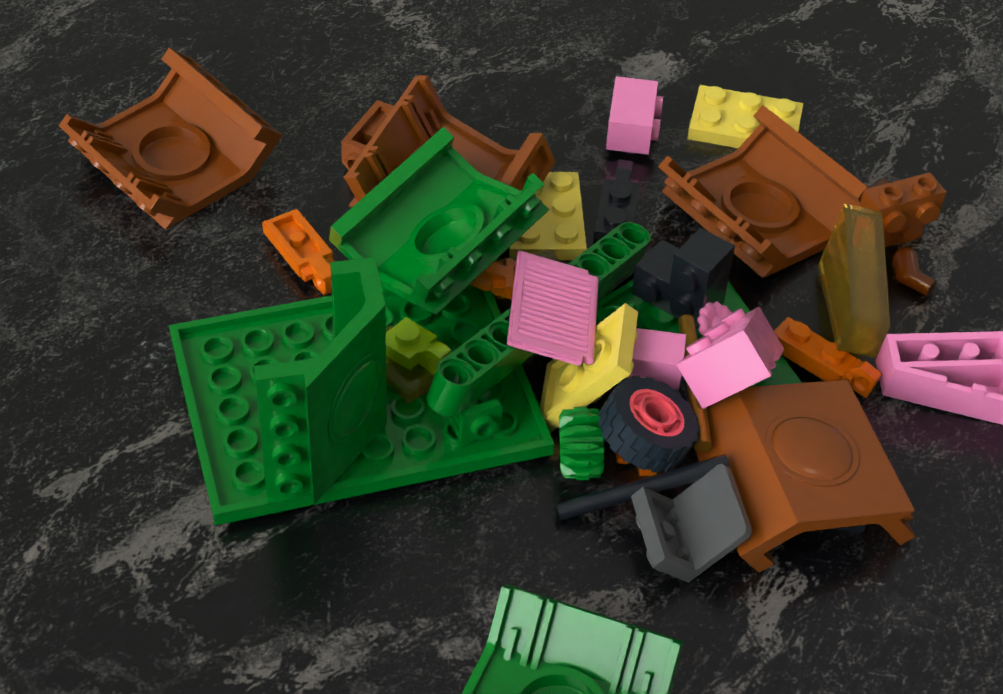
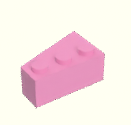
[676,307,784,409]
[875,331,1003,425]

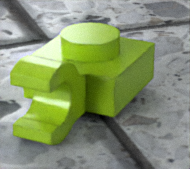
[386,317,451,375]

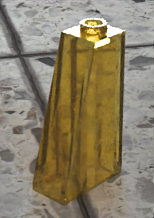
[818,204,890,358]

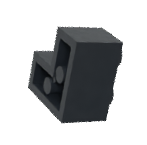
[632,228,735,330]

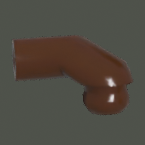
[893,247,937,297]

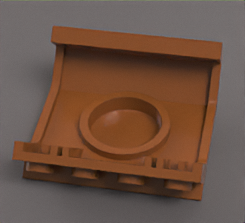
[59,47,283,230]
[344,75,556,207]
[658,105,868,278]
[693,380,916,573]

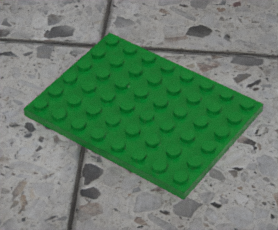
[169,284,554,526]

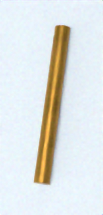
[678,315,712,452]

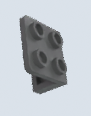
[631,464,752,583]

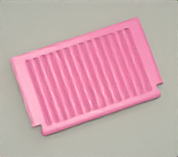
[507,250,599,366]

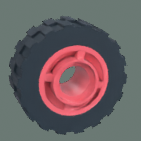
[598,376,700,473]

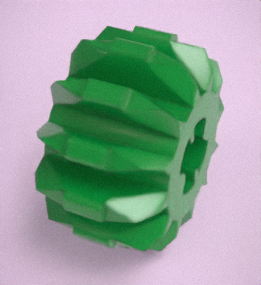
[559,407,604,480]

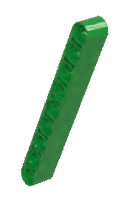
[426,222,651,416]

